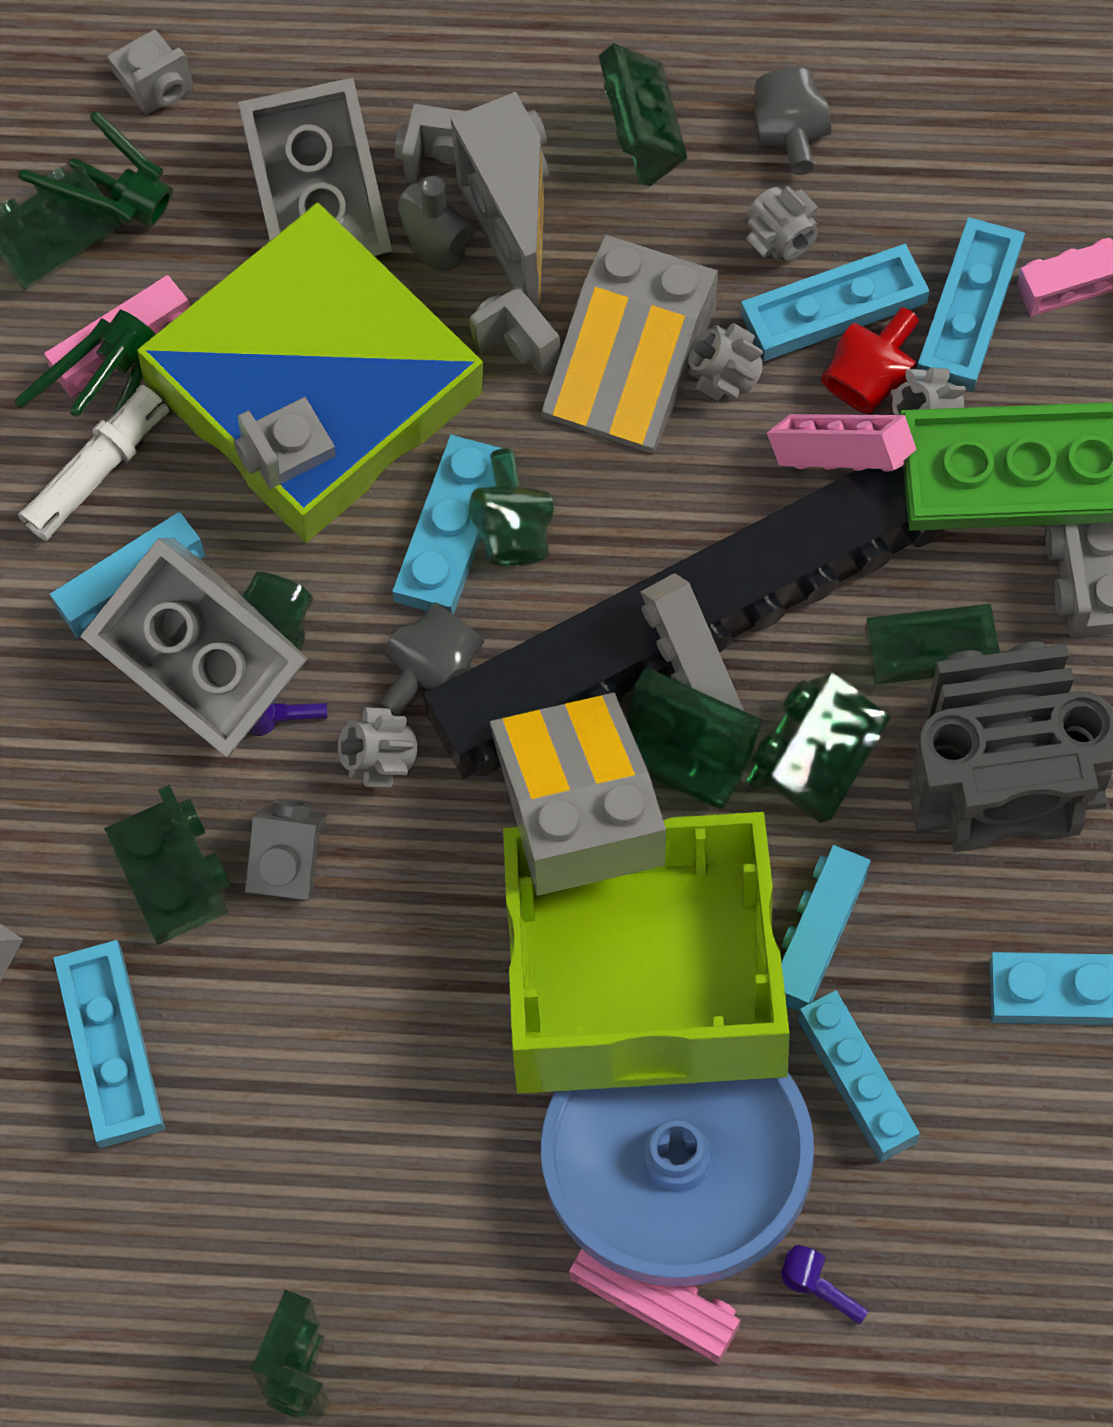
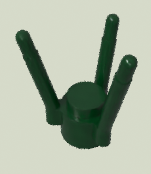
[18,111,173,228]
[15,309,156,417]

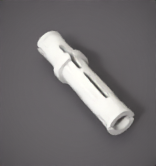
[18,385,169,541]

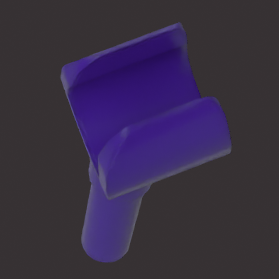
[249,703,327,736]
[781,1245,869,1325]

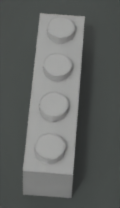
[641,573,747,736]

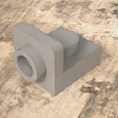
[107,29,194,116]
[395,104,466,183]
[469,286,561,378]
[233,397,336,489]

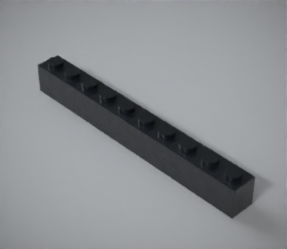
[423,465,945,779]

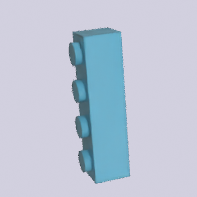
[50,511,206,638]
[781,845,871,1012]
[798,990,920,1163]

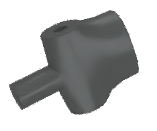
[754,68,831,175]
[397,176,474,271]
[379,602,485,716]

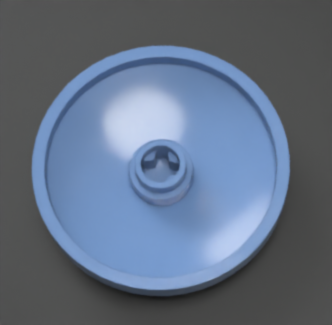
[541,1073,814,1286]

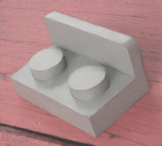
[1045,523,1113,638]

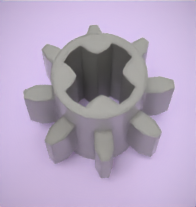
[746,187,819,260]
[688,323,763,401]
[890,367,966,415]
[338,707,417,788]

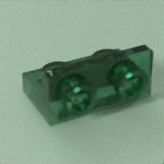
[598,43,688,187]
[0,165,122,291]
[627,667,762,809]
[746,673,891,823]
[104,784,231,945]
[251,1289,330,1420]

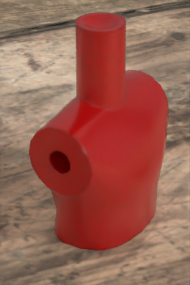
[821,307,919,414]

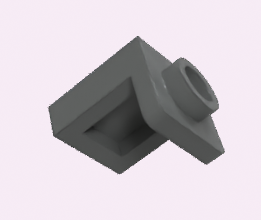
[245,799,327,901]

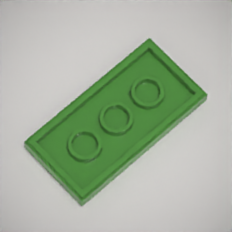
[900,402,1113,531]

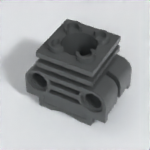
[909,642,1113,852]

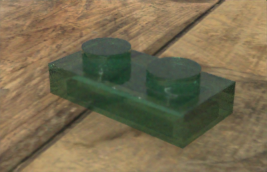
[865,604,1000,685]

